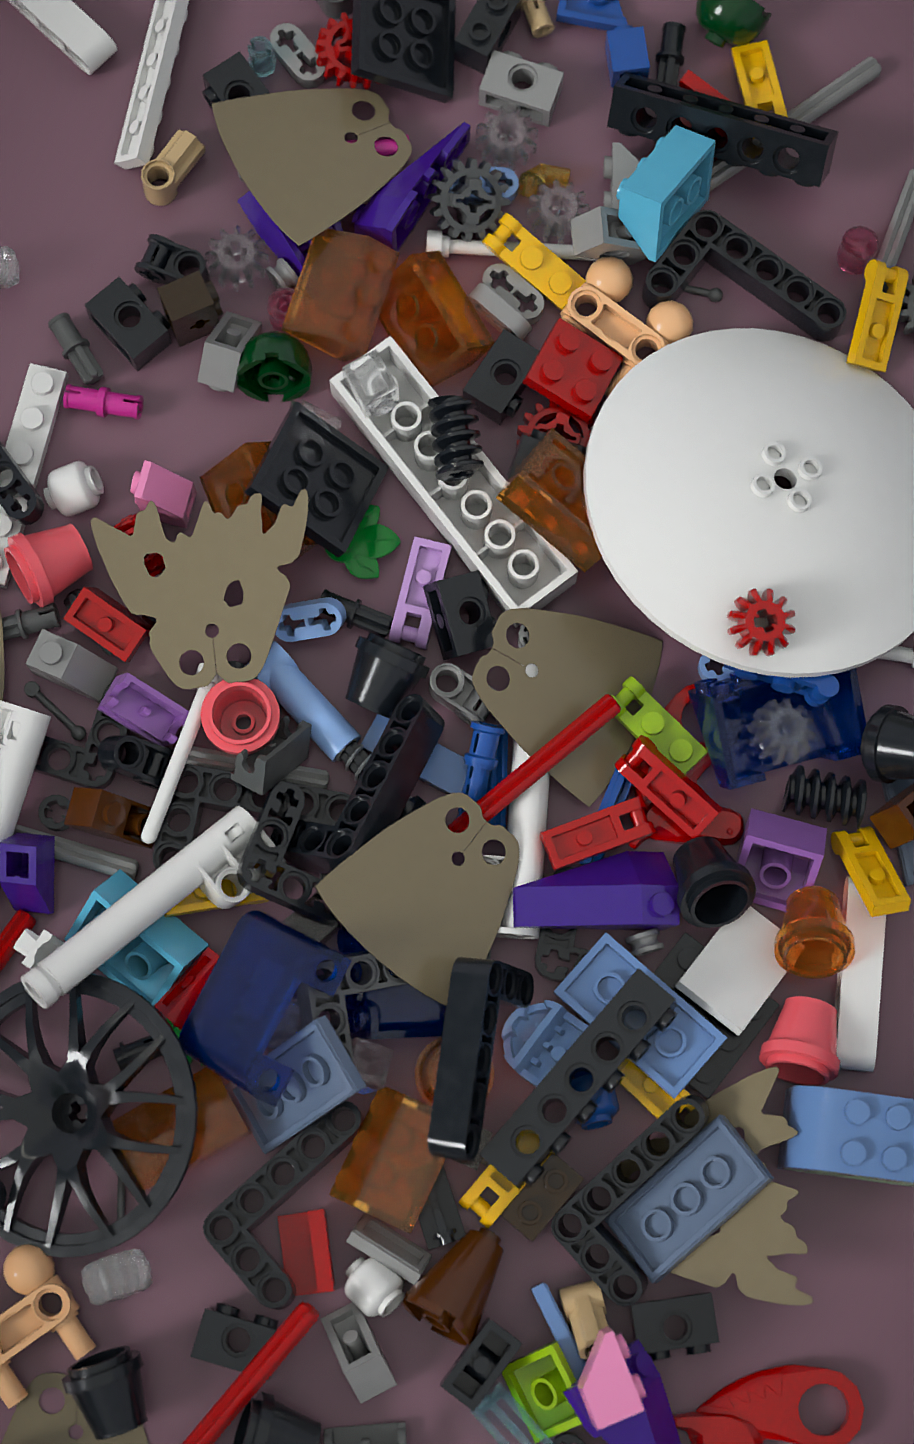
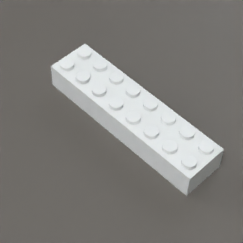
[329,336,578,628]

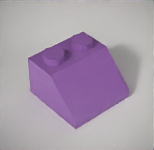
[736,808,827,916]

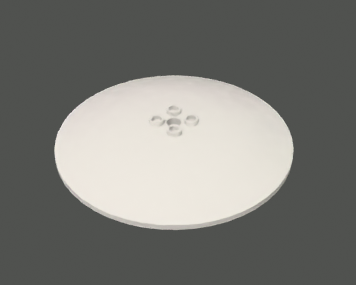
[583,328,914,678]

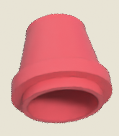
[4,523,93,607]
[201,678,280,755]
[759,996,841,1086]

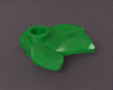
[325,504,401,579]

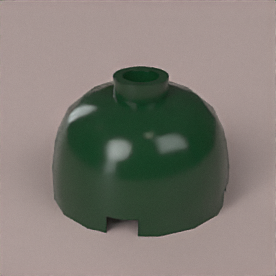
[696,0,772,49]
[236,331,312,402]

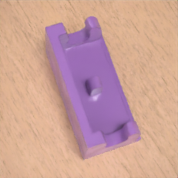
[97,673,189,747]

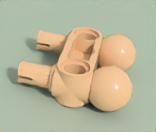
[560,256,693,397]
[0,1244,96,1409]

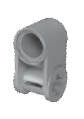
[429,663,495,726]

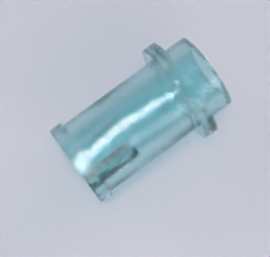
[247,36,277,77]

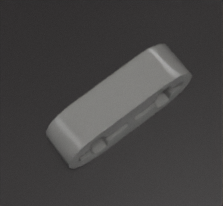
[270,23,326,88]
[482,263,544,325]
[466,283,532,340]

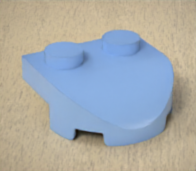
[501,1000,588,1087]

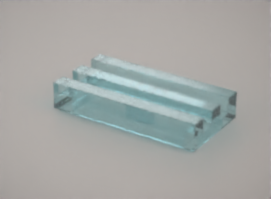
[470,1383,554,1444]

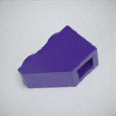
[0,832,55,914]

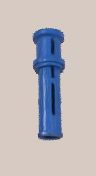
[457,721,505,842]

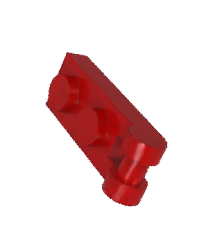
[615,735,722,839]
[540,796,657,871]

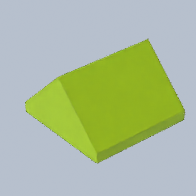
[502,1340,582,1443]

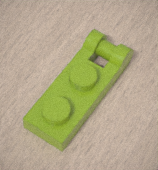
[611,676,708,775]

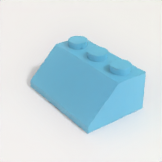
[616,125,716,262]
[64,869,209,1006]

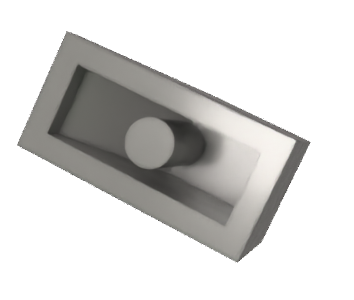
[197,311,262,392]
[25,629,119,703]
[321,1302,397,1403]

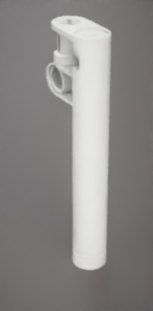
[482,664,550,939]
[0,700,51,842]
[21,806,286,1009]

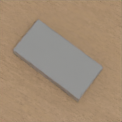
[346,1213,432,1285]

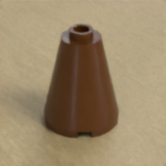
[401,1227,504,1346]

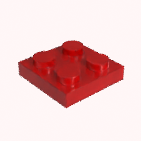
[522,318,624,422]

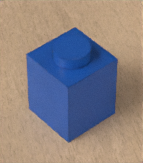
[605,25,650,88]

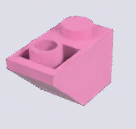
[130,460,197,528]
[577,1327,646,1430]

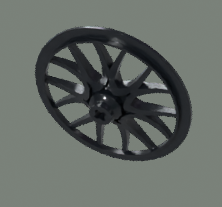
[0,973,198,1257]

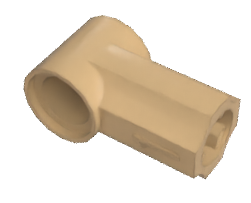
[141,130,205,206]
[558,1280,609,1359]

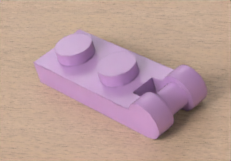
[389,536,452,650]

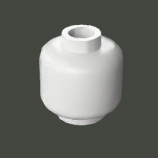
[44,461,104,517]
[344,1257,405,1317]

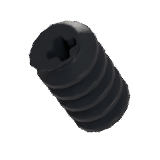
[427,395,484,482]
[781,765,868,829]

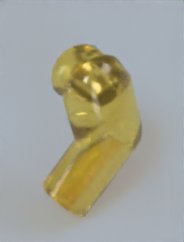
[518,164,571,198]

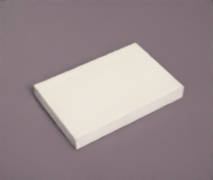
[675,906,805,1036]

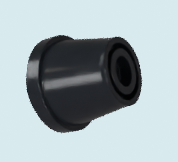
[345,632,430,719]
[861,704,914,784]
[673,836,756,928]
[62,1346,148,1440]
[233,1391,321,1444]

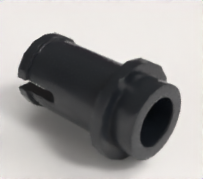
[113,1035,163,1071]

